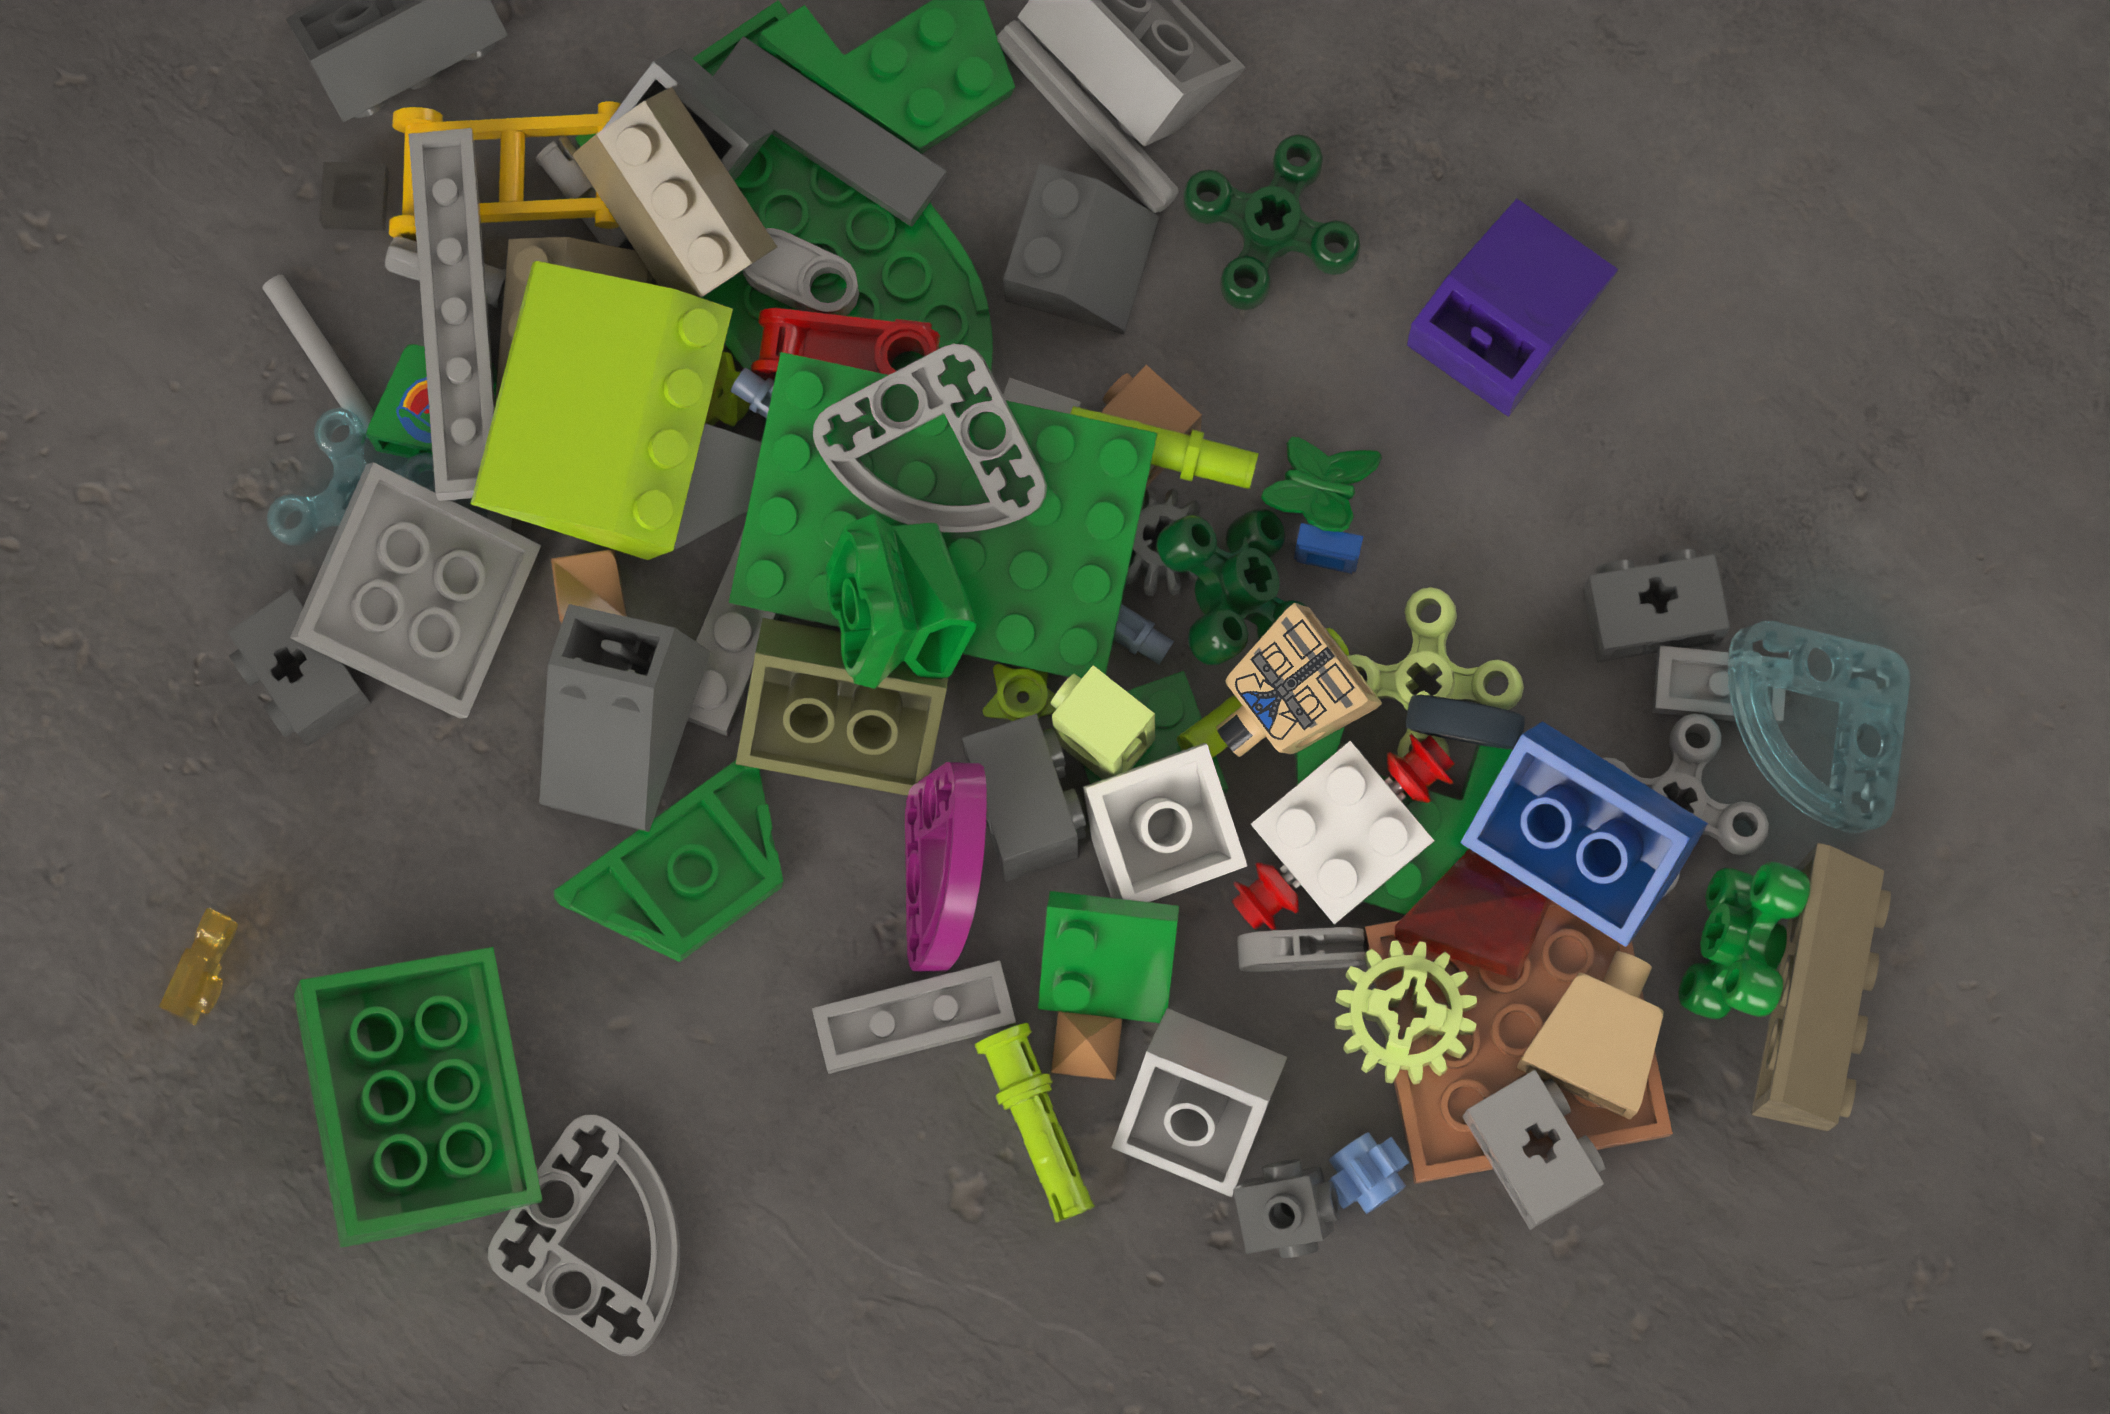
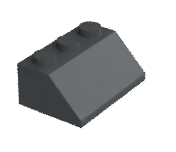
[286,0,508,122]

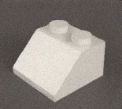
[1083,743,1247,902]

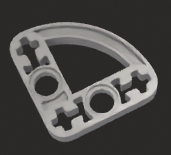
[813,344,1047,532]
[488,1115,680,1356]

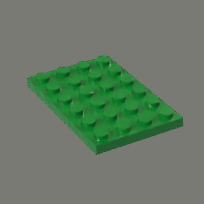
[729,352,1158,679]

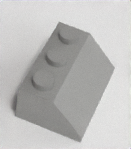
[1018,0,1246,146]

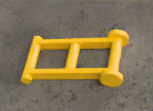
[389,101,621,241]

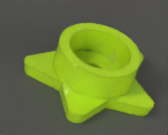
[705,352,751,427]
[982,664,1056,722]

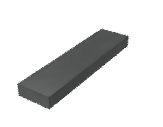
[713,36,948,227]

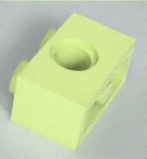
[1051,665,1155,780]

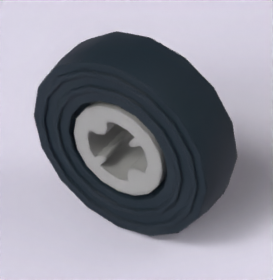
[1406,695,1525,749]

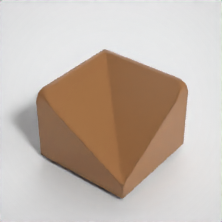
[551,550,627,624]

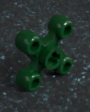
[1183,134,1361,310]
[1156,508,1307,665]

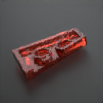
[1395,849,1552,980]

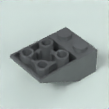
[539,604,711,832]

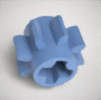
[1328,1132,1410,1214]

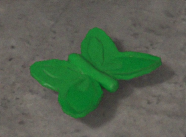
[1261,436,1382,532]

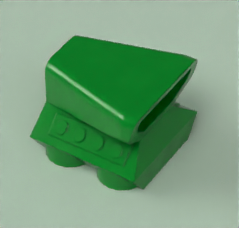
[825,514,977,689]

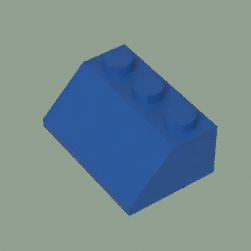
[1460,721,1708,947]

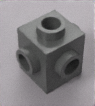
[1233,1159,1340,1258]

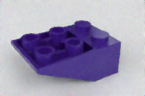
[1407,198,1618,417]

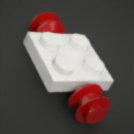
[1231,733,1455,931]

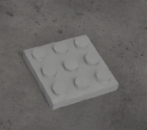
[290,462,541,718]

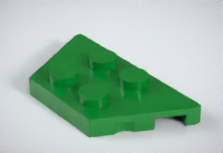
[554,760,783,962]

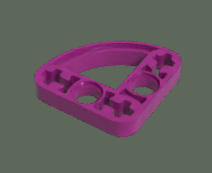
[905,762,987,972]

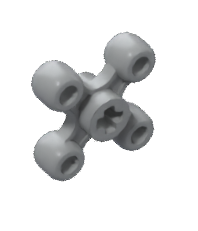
[1603,713,1769,897]

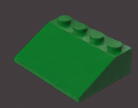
[294,947,542,1248]

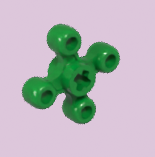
[1678,862,1811,1019]

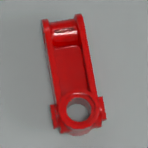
[751,308,941,380]

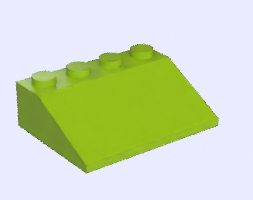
[470,261,733,560]

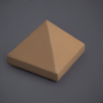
[1051,1011,1122,1081]

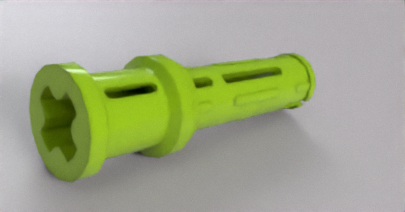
[974,1023,1095,1223]

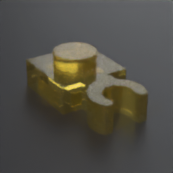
[159,908,239,1025]

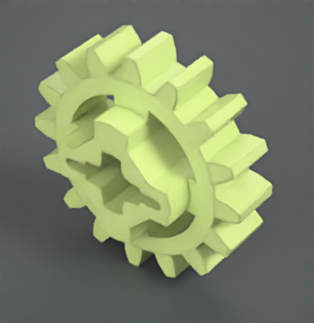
[1335,940,1477,1085]

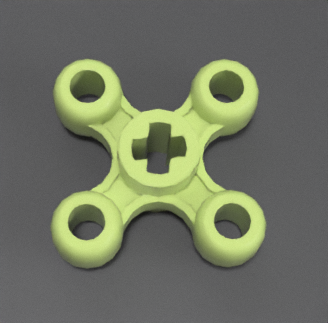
[1347,587,1524,757]

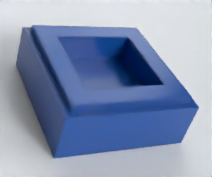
[1294,523,1363,574]

